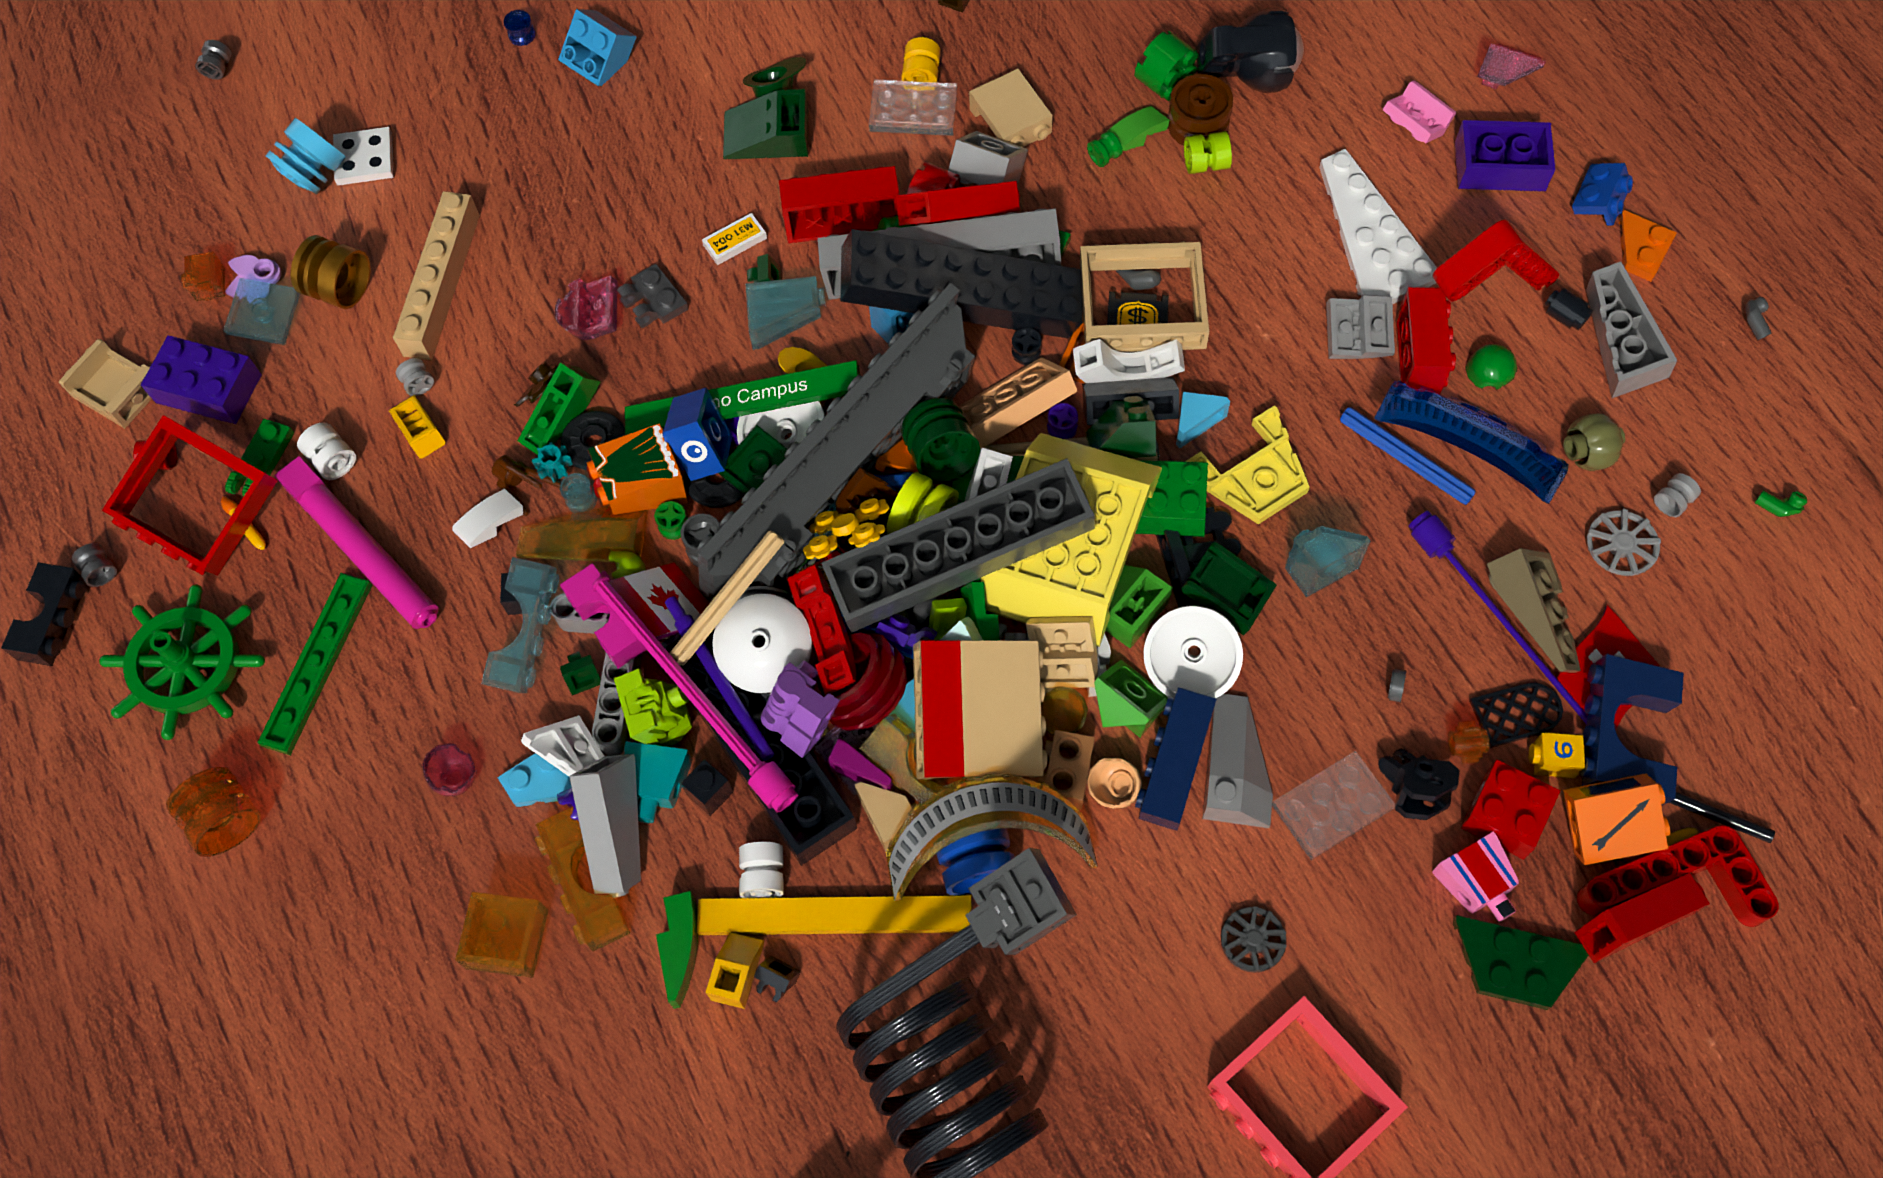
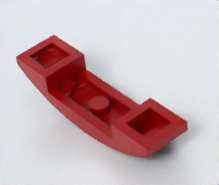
[787,564,856,695]

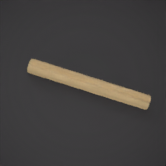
[669,530,784,666]

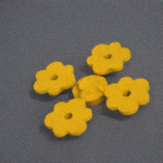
[803,498,890,559]

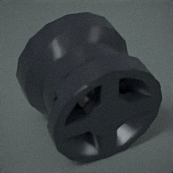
[1012,327,1042,365]

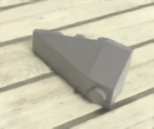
[1202,694,1273,828]

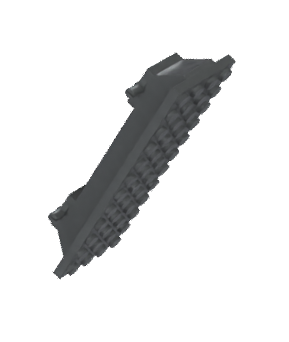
[697,283,975,601]

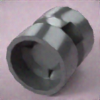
[680,513,721,567]

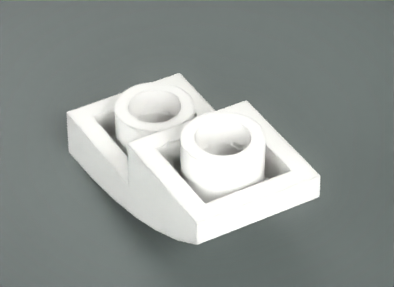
[452,489,523,548]

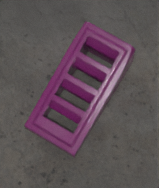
[828,738,894,792]

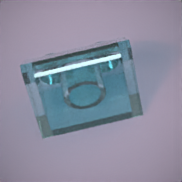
[1285,526,1371,598]

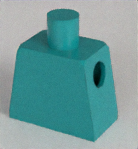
[624,741,692,823]

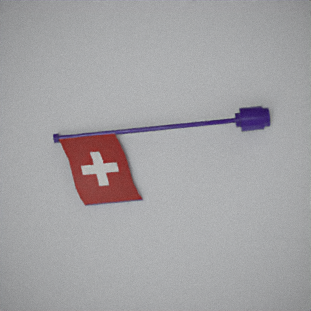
[1408,511,1660,730]

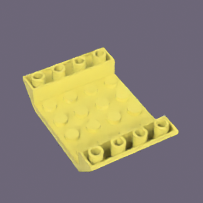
[981,433,1162,647]

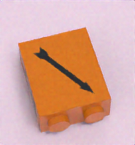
[1563,773,1670,865]

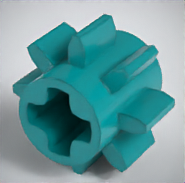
[532,442,573,483]

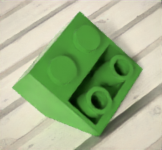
[1106,565,1172,649]

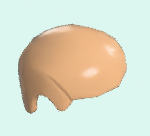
[1087,758,1142,809]

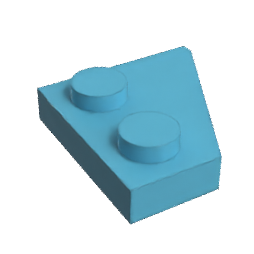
[497,753,571,807]

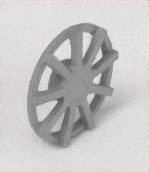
[1587,509,1661,576]

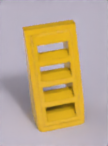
[389,395,445,459]

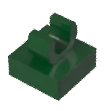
[747,254,782,296]
[559,651,601,696]

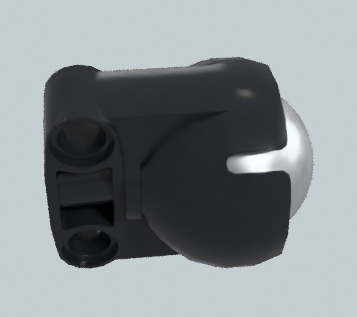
[1196,8,1304,93]

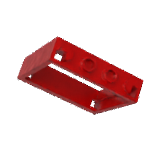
[102,415,278,576]

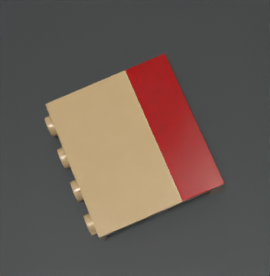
[913,640,1047,779]

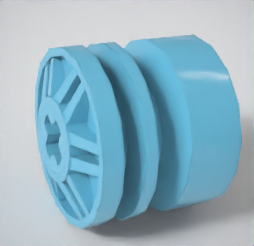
[265,118,346,195]

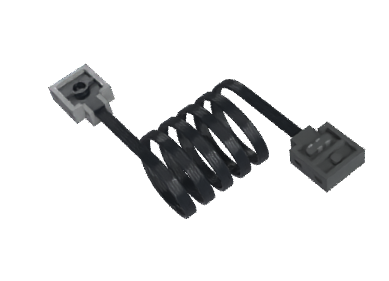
[836,848,1077,1178]

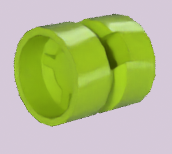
[1184,131,1232,174]

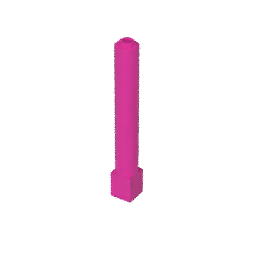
[274,456,438,629]

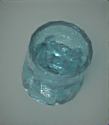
[560,473,597,514]

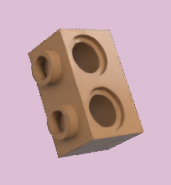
[1038,730,1095,810]

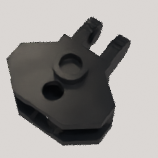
[1378,748,1460,820]

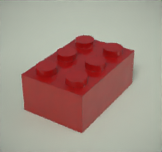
[1395,287,1456,399]

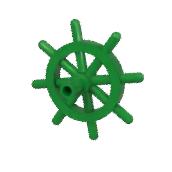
[99,584,265,740]

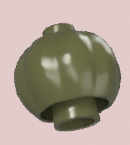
[1563,413,1625,471]

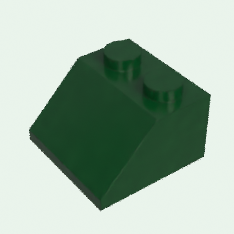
[1086,396,1156,458]

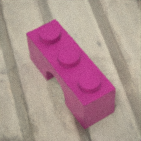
[560,563,647,669]

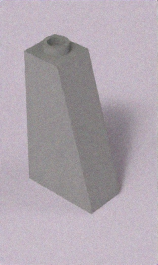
[569,754,641,898]

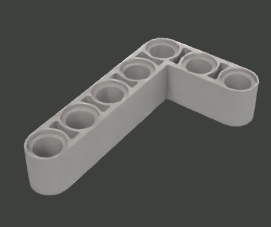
[550,593,643,756]

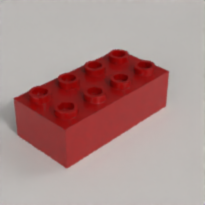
[778,166,899,244]

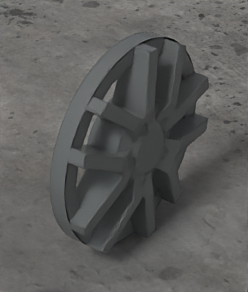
[1221,906,1287,973]

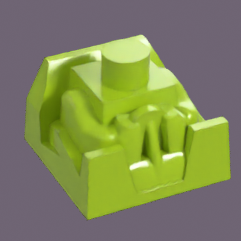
[613,669,692,747]

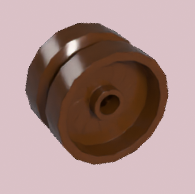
[1168,74,1233,146]

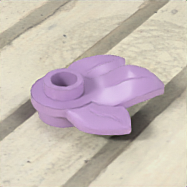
[225,255,281,306]

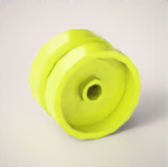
[886,472,959,535]

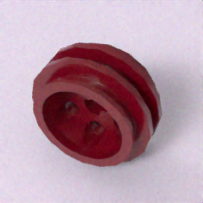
[813,632,907,730]

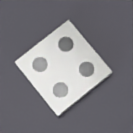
[333,127,394,186]

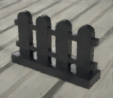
[1156,507,1258,609]

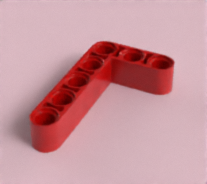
[1432,219,1559,302]
[1577,825,1779,927]

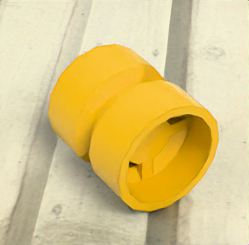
[902,37,940,92]

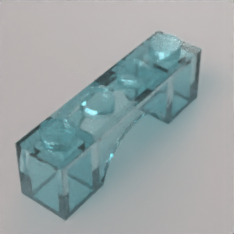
[481,557,559,693]

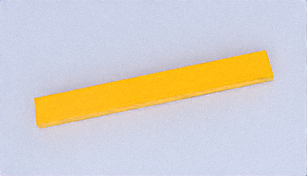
[696,896,971,935]

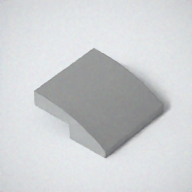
[1326,295,1395,359]

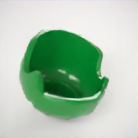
[1465,344,1518,390]

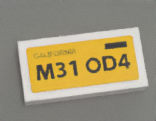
[702,213,767,265]

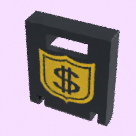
[1107,291,1169,353]

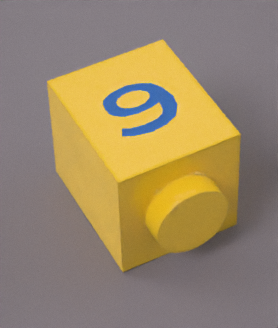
[1529,733,1585,778]

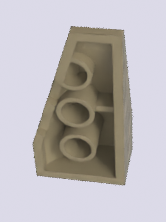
[1487,548,1581,673]

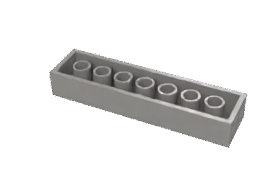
[818,209,1061,300]

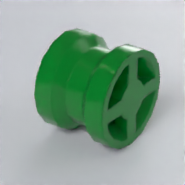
[1087,131,1123,167]
[654,501,688,540]

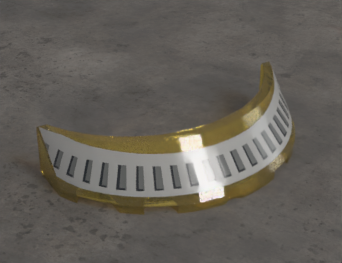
[886,773,1098,902]

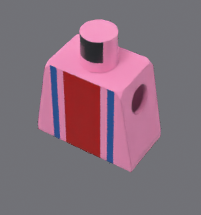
[1432,831,1519,922]

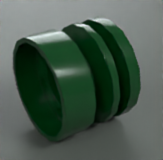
[901,398,981,483]

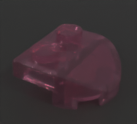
[555,275,618,340]

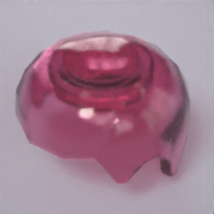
[422,743,477,797]

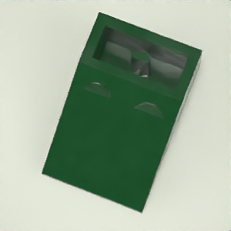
[723,89,809,159]

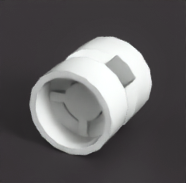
[297,422,356,480]
[739,842,784,898]

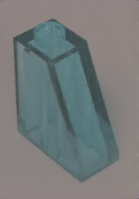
[745,276,826,350]

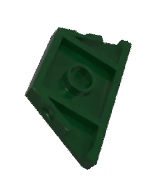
[1453,915,1589,1010]

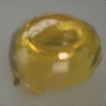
[1041,686,1088,736]

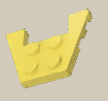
[1185,405,1310,524]

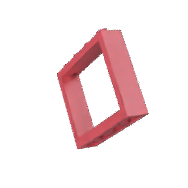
[1207,996,1408,1178]

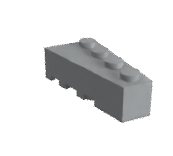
[1586,262,1678,398]

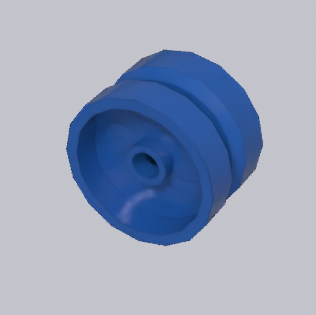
[934,822,1015,896]

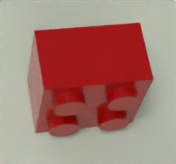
[1461,759,1561,860]

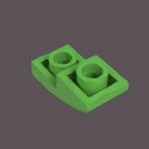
[1108,106,1170,151]

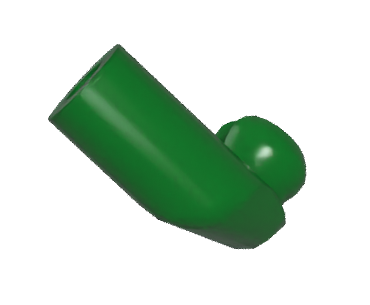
[1754,490,1808,517]

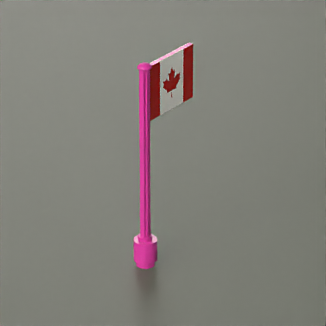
[592,562,798,813]

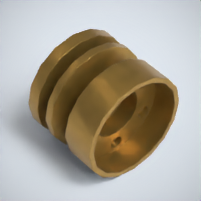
[290,235,371,310]

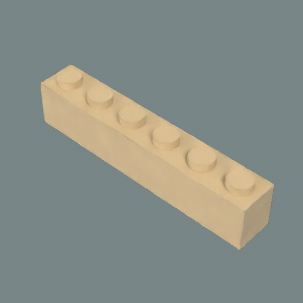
[393,191,480,361]

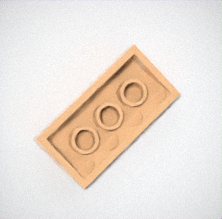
[959,357,1077,449]

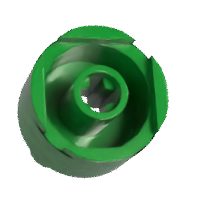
[1134,31,1198,101]

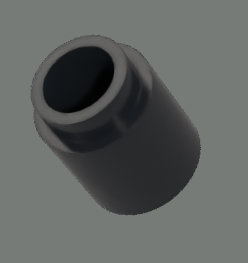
[1545,288,1593,331]

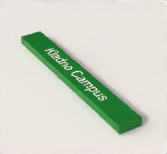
[625,360,860,435]

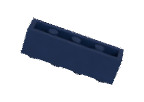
[1135,687,1217,831]

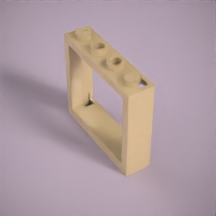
[1080,241,1209,352]

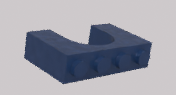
[1579,654,1684,806]

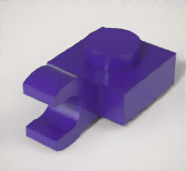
[875,614,938,648]

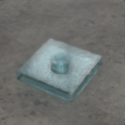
[224,278,300,345]

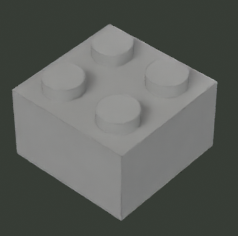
[949,131,1028,185]

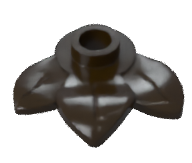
[514,361,558,407]

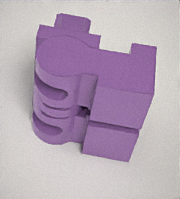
[761,661,840,758]

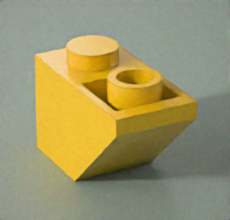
[705,932,764,1009]

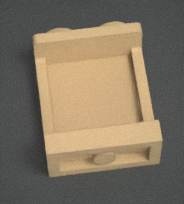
[969,69,1052,147]
[59,339,152,429]

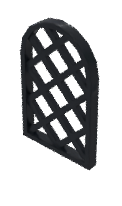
[1469,683,1563,748]

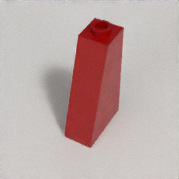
[896,181,1020,226]
[1574,873,1710,963]

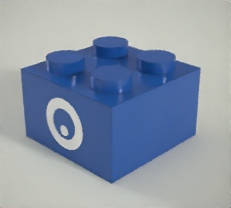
[662,387,733,481]

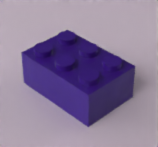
[1455,120,1556,191]
[141,335,262,424]

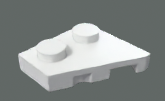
[521,715,605,776]

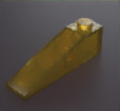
[516,505,648,562]

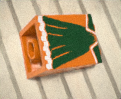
[586,423,688,515]

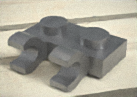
[617,264,688,328]

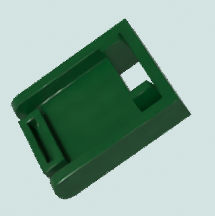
[1182,542,1277,636]

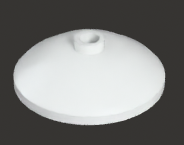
[737,401,825,449]
[712,594,812,693]
[1144,605,1243,698]

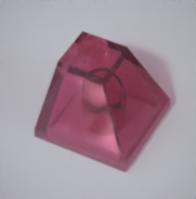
[1477,42,1547,89]

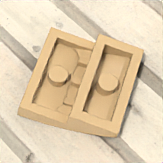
[1026,616,1098,688]

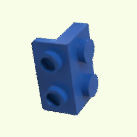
[1572,163,1633,226]

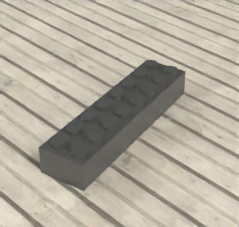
[821,458,1095,633]

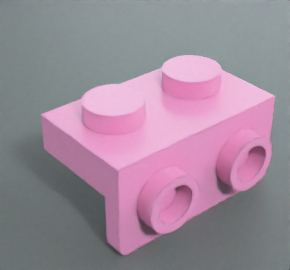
[1383,81,1456,144]

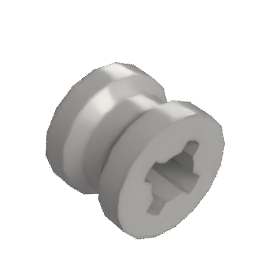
[395,358,434,396]

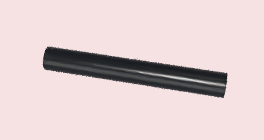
[1669,791,1775,843]

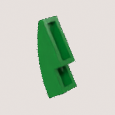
[656,891,698,1009]

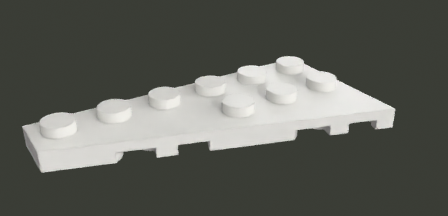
[1319,149,1437,304]

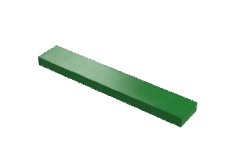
[257,573,373,756]

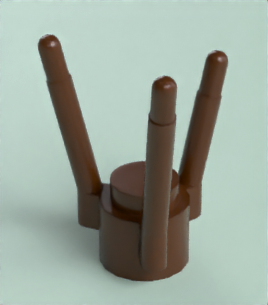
[491,455,565,516]

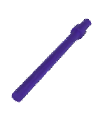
[665,596,775,761]

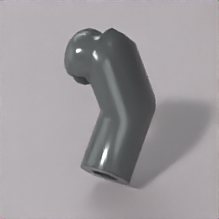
[1116,269,1161,290]
[1745,297,1772,341]

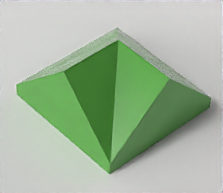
[1094,660,1168,738]

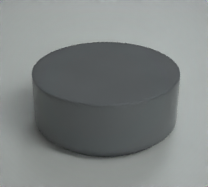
[1388,668,1407,703]

